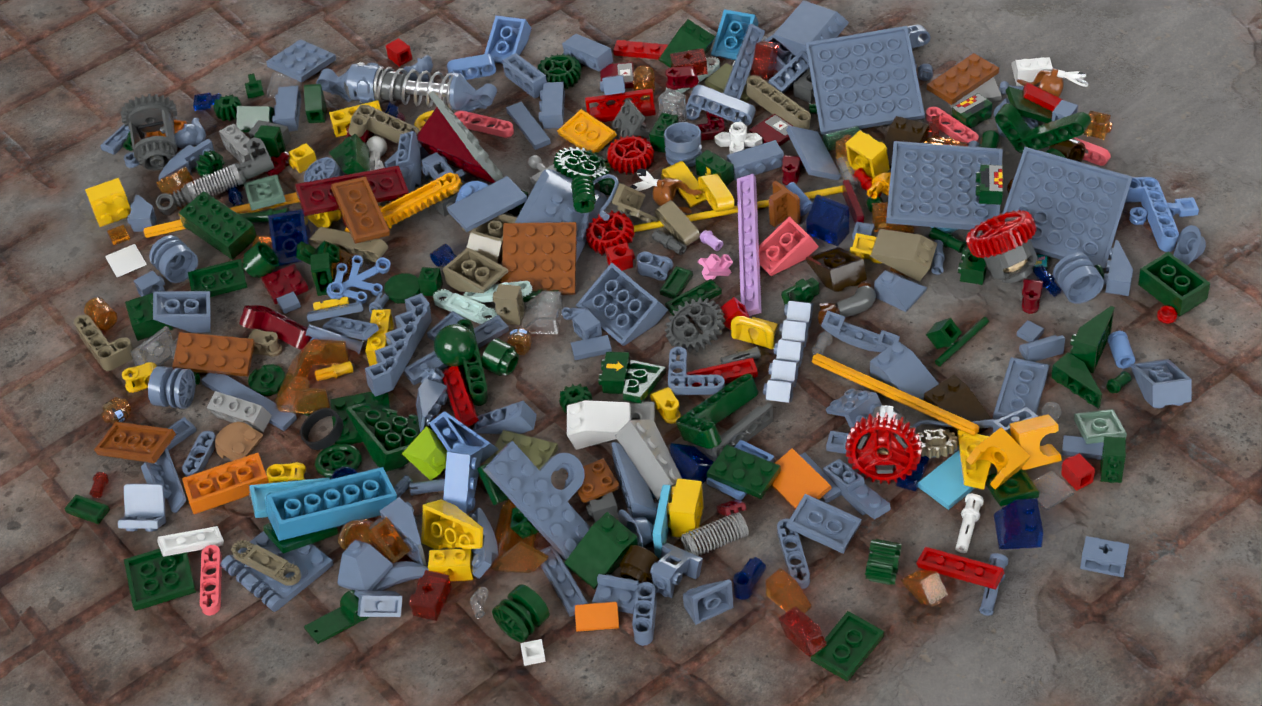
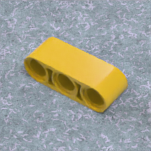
[698,174,734,212]

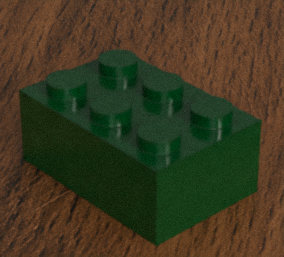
[1138,252,1210,317]

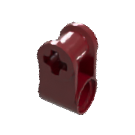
[665,65,699,90]
[782,155,802,185]
[1022,279,1043,314]

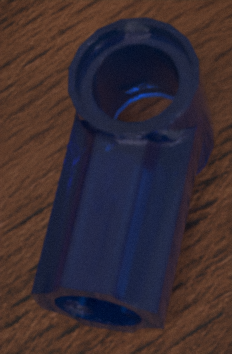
[430,244,457,267]
[733,557,766,600]

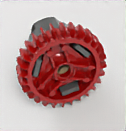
[966,210,1038,283]
[845,405,922,484]

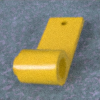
[661,161,706,208]

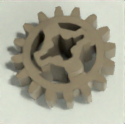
[917,428,958,458]

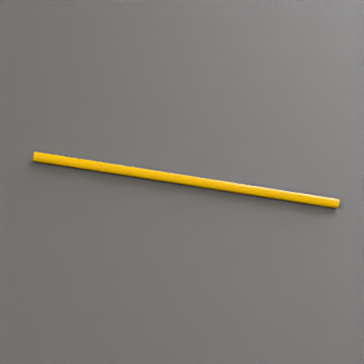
[620,185,842,233]

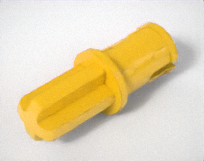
[315,361,353,381]

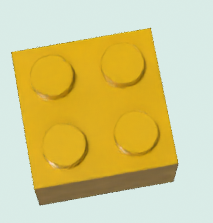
[845,131,890,179]
[85,178,131,227]
[667,478,704,539]

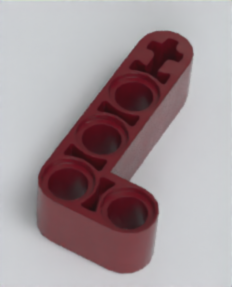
[239,305,312,350]

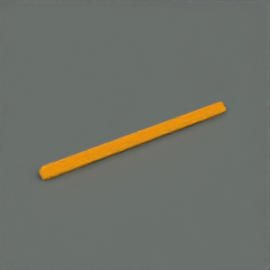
[143,192,299,238]
[812,353,979,436]

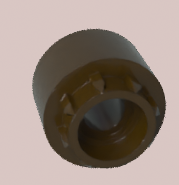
[1049,138,1085,162]
[620,545,660,584]

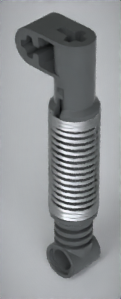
[156,138,275,215]

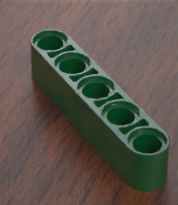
[457,319,488,406]

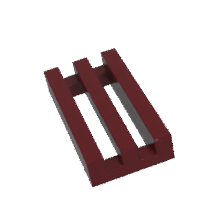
[716,500,747,516]

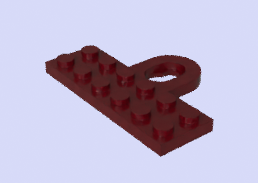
[295,166,409,228]

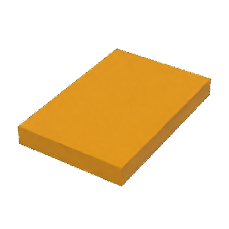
[557,109,617,153]

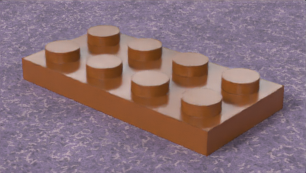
[927,53,999,105]
[331,177,390,244]
[172,332,255,377]
[94,422,176,463]

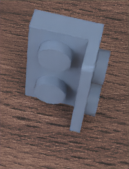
[592,574,639,614]

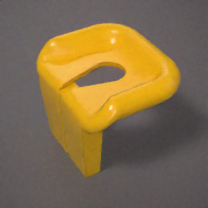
[731,316,778,349]

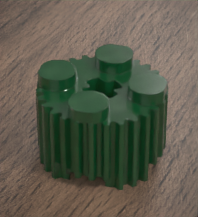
[865,539,902,585]

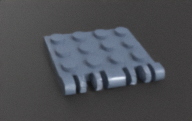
[220,531,334,612]

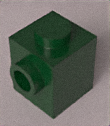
[926,318,962,349]

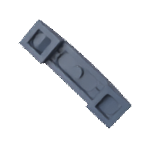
[821,310,900,352]

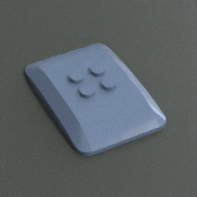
[515,169,607,262]

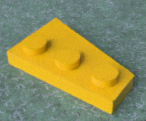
[957,430,992,490]

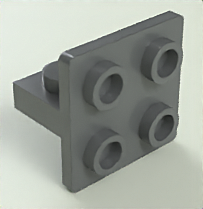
[611,99,650,138]

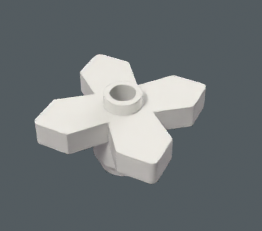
[715,122,762,154]

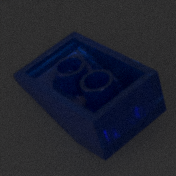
[268,209,310,266]

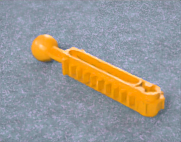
[344,172,462,233]

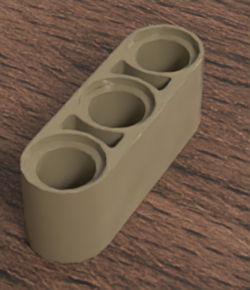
[655,200,700,246]

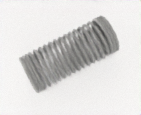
[681,512,749,556]

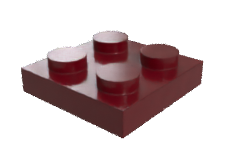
[261,264,309,304]

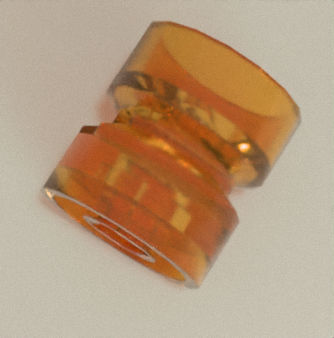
[633,66,655,98]
[84,297,118,331]

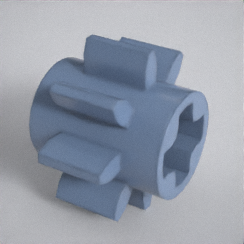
[420,367,444,384]

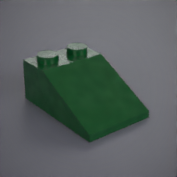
[659,19,716,68]
[1070,306,1115,374]
[564,512,638,590]

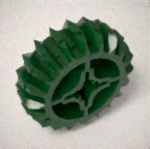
[537,53,582,89]

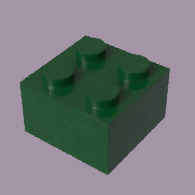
[125,293,173,341]

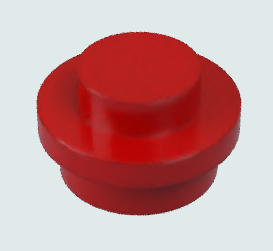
[1157,306,1177,324]

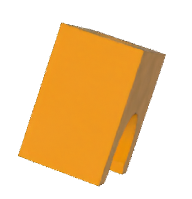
[1010,414,1062,470]
[966,427,1031,489]

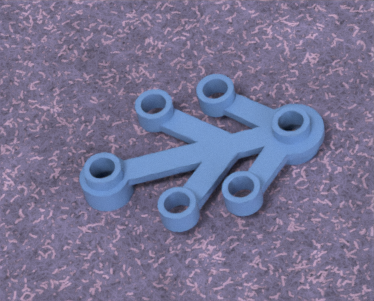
[327,255,390,304]

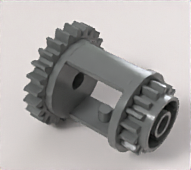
[120,94,177,171]

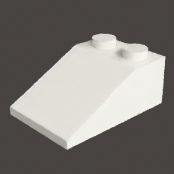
[567,400,631,450]

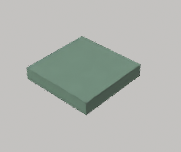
[1074,409,1127,444]

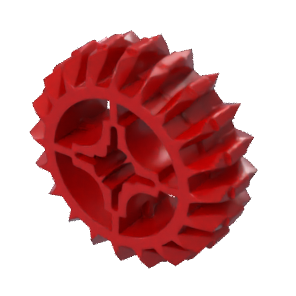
[607,135,654,175]
[586,210,635,256]

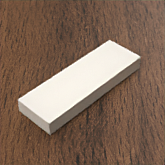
[157,526,224,557]

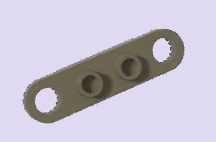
[231,540,301,586]

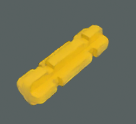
[313,297,349,311]

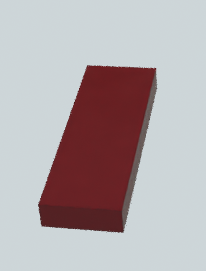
[842,179,864,225]

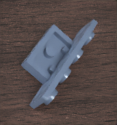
[141,448,187,513]

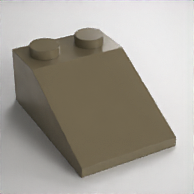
[870,229,938,282]
[443,247,508,293]

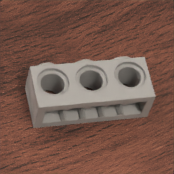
[219,124,260,164]
[207,391,272,432]

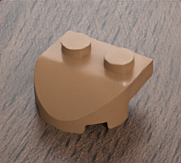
[215,422,263,461]

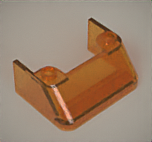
[275,339,349,414]
[489,499,548,573]

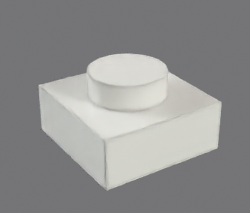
[520,639,546,666]

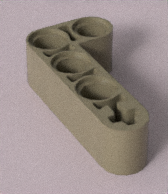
[348,105,420,144]
[74,315,135,371]

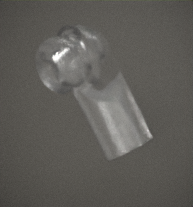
[470,587,489,618]

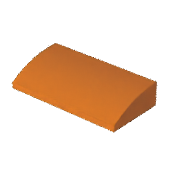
[182,453,269,514]

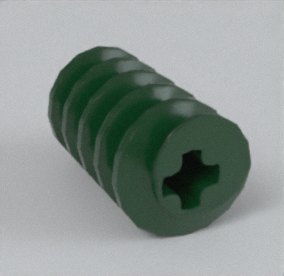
[571,175,596,213]

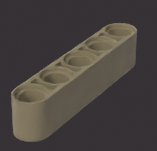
[746,75,811,130]
[309,227,388,263]

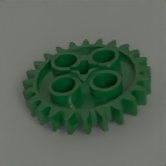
[553,147,611,184]

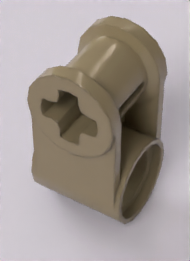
[248,329,282,357]

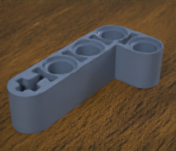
[684,85,756,126]

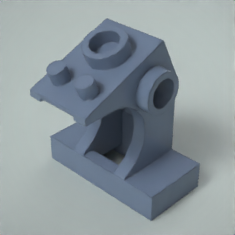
[421,152,465,181]
[650,543,703,598]

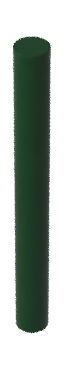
[935,317,989,367]

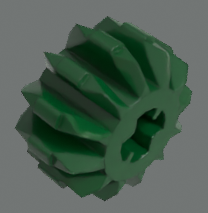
[213,94,242,121]
[195,150,225,178]
[559,383,592,413]

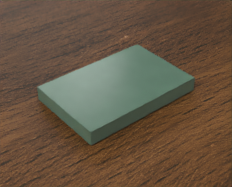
[244,175,286,211]

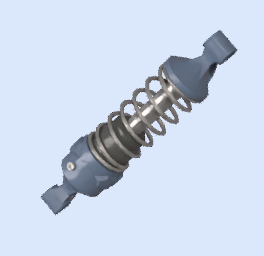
[316,62,497,112]

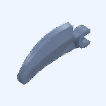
[371,561,430,591]

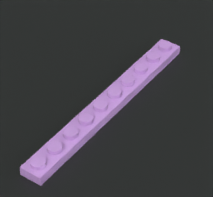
[737,174,762,316]

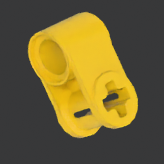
[122,362,157,393]
[650,387,681,424]
[266,462,306,483]

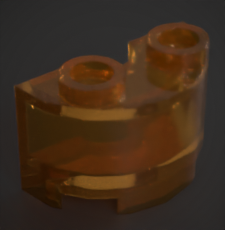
[156,166,195,195]

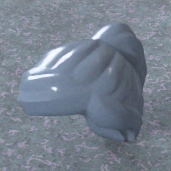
[401,55,433,82]
[175,118,206,149]

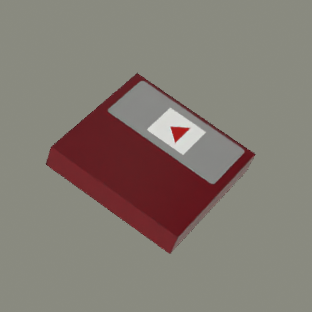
[600,62,635,88]
[749,114,793,146]

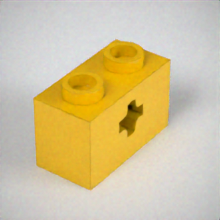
[428,549,474,582]

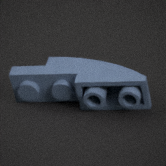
[396,131,421,193]
[158,139,214,192]
[823,459,891,520]
[469,508,499,579]

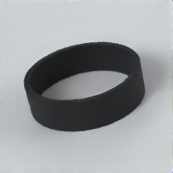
[300,408,344,450]

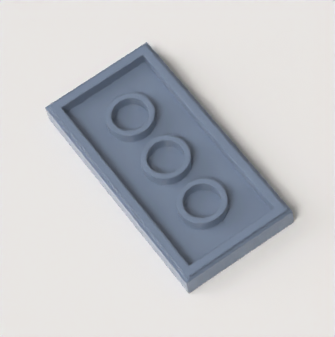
[786,126,841,180]
[447,176,527,232]
[993,357,1050,419]

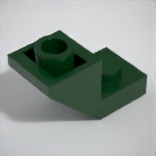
[296,240,340,265]

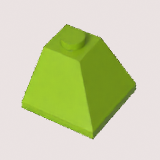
[402,426,448,481]

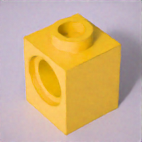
[289,143,317,173]

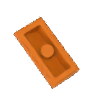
[575,602,619,632]

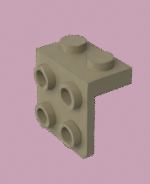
[612,183,658,223]

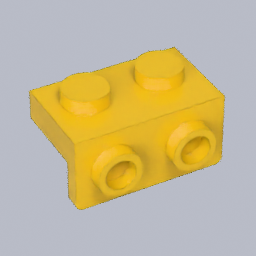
[850,233,882,264]

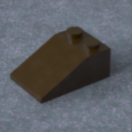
[884,116,929,168]
[806,247,867,292]
[924,374,991,439]

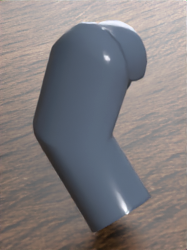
[561,307,590,320]

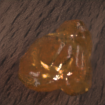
[338,519,386,550]

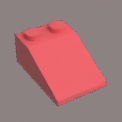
[759,217,819,276]

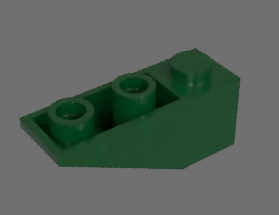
[1051,352,1102,409]

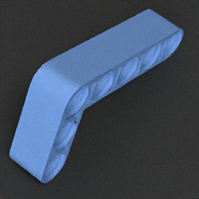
[1125,177,1179,252]

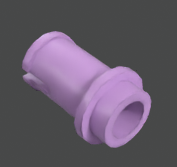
[700,230,723,251]

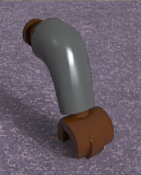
[818,282,876,324]

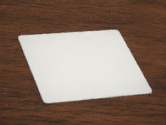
[105,244,147,277]

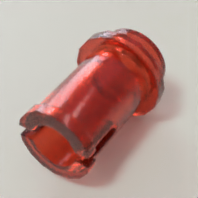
[89,472,109,498]

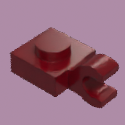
[265,151,290,176]

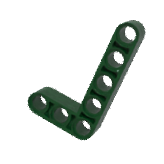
[995,103,1091,154]
[676,374,759,449]

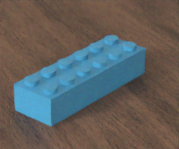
[266,467,397,541]

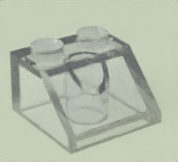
[521,291,563,334]
[130,326,176,366]

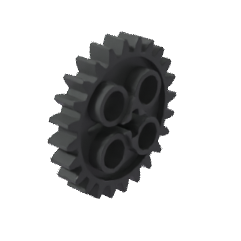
[665,298,726,353]

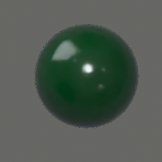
[434,324,476,367]

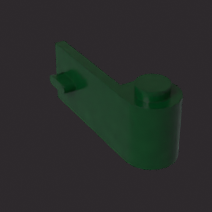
[304,590,369,645]

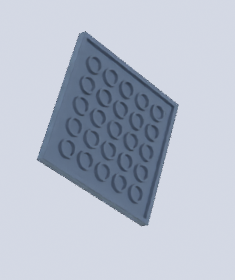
[805,26,925,135]
[886,141,1003,230]
[1002,147,1133,272]

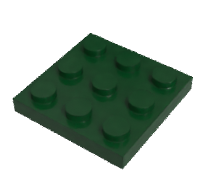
[330,392,391,444]
[124,549,196,611]

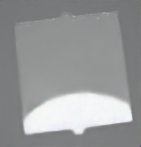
[1032,470,1074,511]

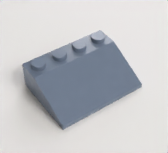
[772,0,849,56]
[576,263,668,346]

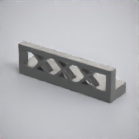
[703,402,774,463]

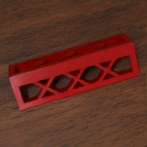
[585,89,656,122]

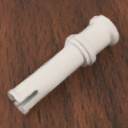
[956,493,984,553]

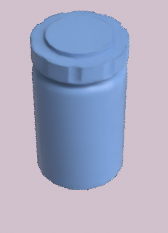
[785,182,814,216]
[1107,331,1135,369]

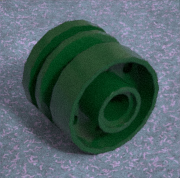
[492,584,550,642]

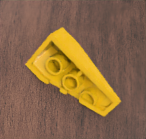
[421,499,483,549]

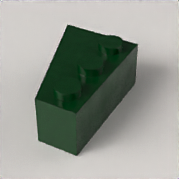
[329,134,370,175]

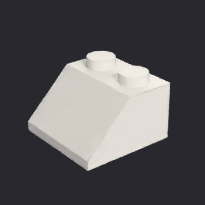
[1011,57,1052,86]

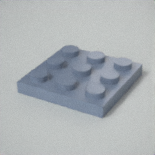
[266,40,336,82]

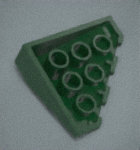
[346,403,437,472]

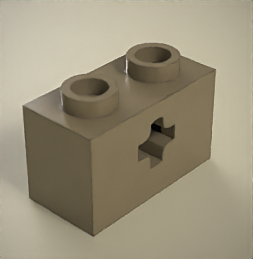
[493,284,525,325]

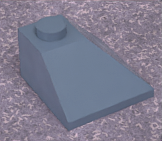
[874,270,927,312]
[337,540,393,591]
[683,579,734,625]

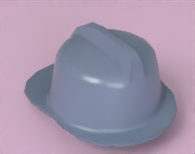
[1173,225,1206,265]
[618,509,654,547]

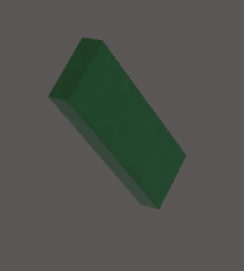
[665,279,722,316]

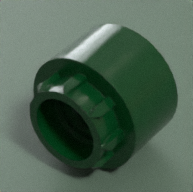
[242,242,279,278]
[481,338,519,376]

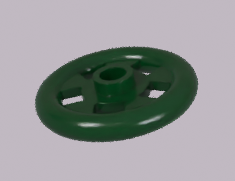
[315,444,362,478]

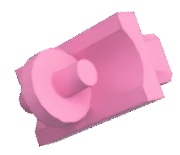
[698,254,733,280]

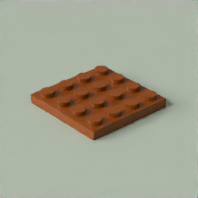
[502,222,577,295]

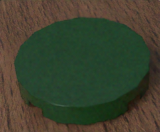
[384,273,421,304]
[248,364,287,397]

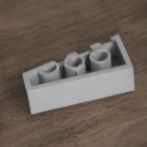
[615,419,682,500]

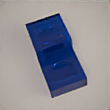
[896,456,930,492]

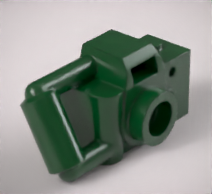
[781,277,820,305]

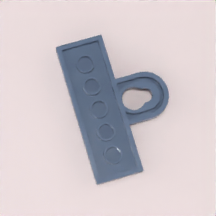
[483,441,590,561]

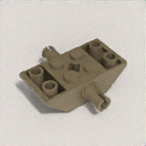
[462,213,518,264]

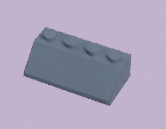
[611,442,658,525]

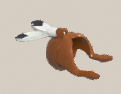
[1017,68,1088,97]
[630,169,702,214]

